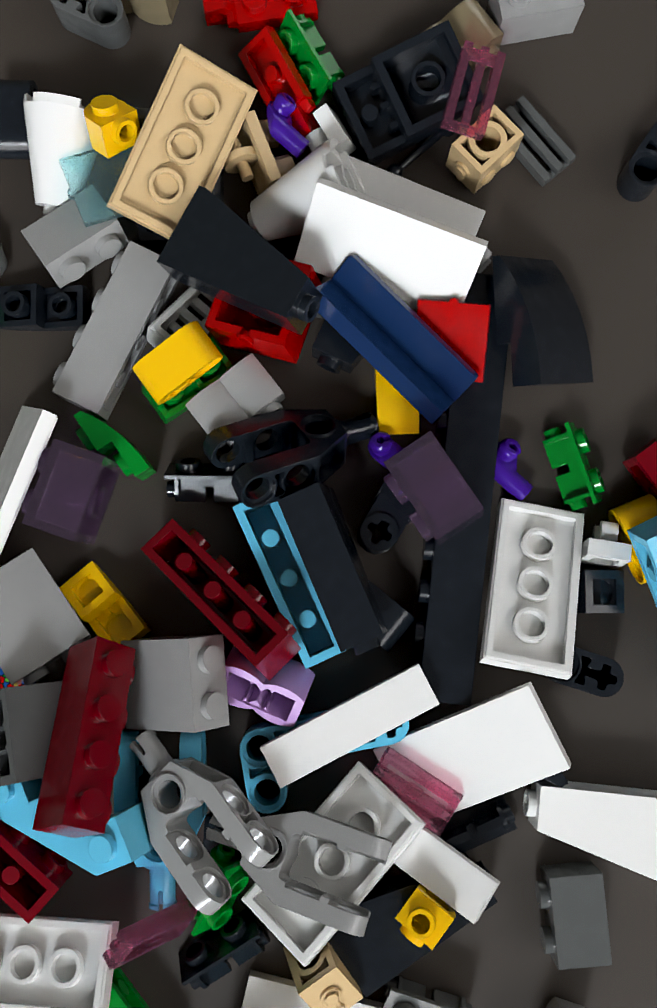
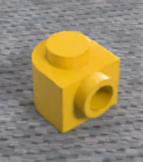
[84,95,140,159]
[395,884,456,950]

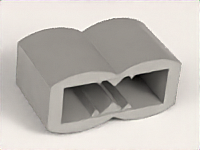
[185,353,285,449]

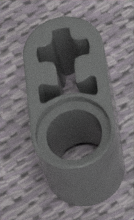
[50,0,131,49]

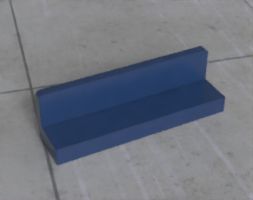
[316,254,478,424]

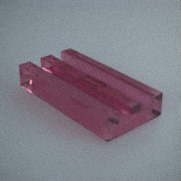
[440,40,506,141]
[373,747,464,836]
[102,898,198,970]

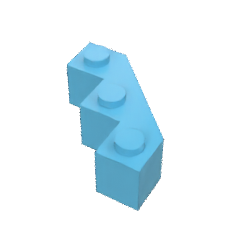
[0,778,154,876]

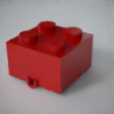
[204,260,322,364]

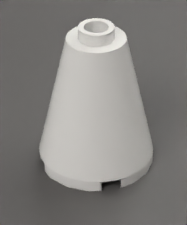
[23,92,98,215]
[247,139,365,241]

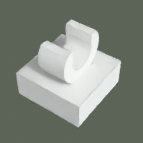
[305,103,358,155]
[581,521,632,569]

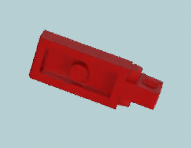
[203,0,318,33]
[238,25,320,137]

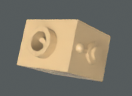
[445,104,524,194]
[283,942,364,1008]

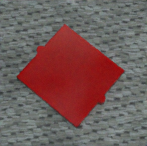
[417,297,491,383]

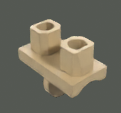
[224,110,295,196]

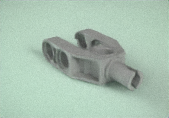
[129,730,279,915]
[206,811,392,937]

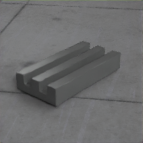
[504,95,577,187]

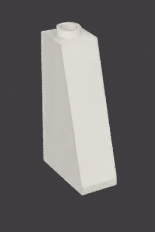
[523,779,657,881]

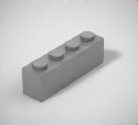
[52,241,178,421]

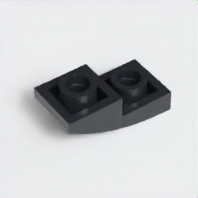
[0,283,91,331]

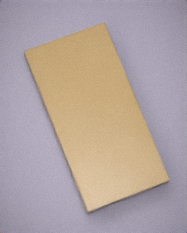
[106,44,258,239]

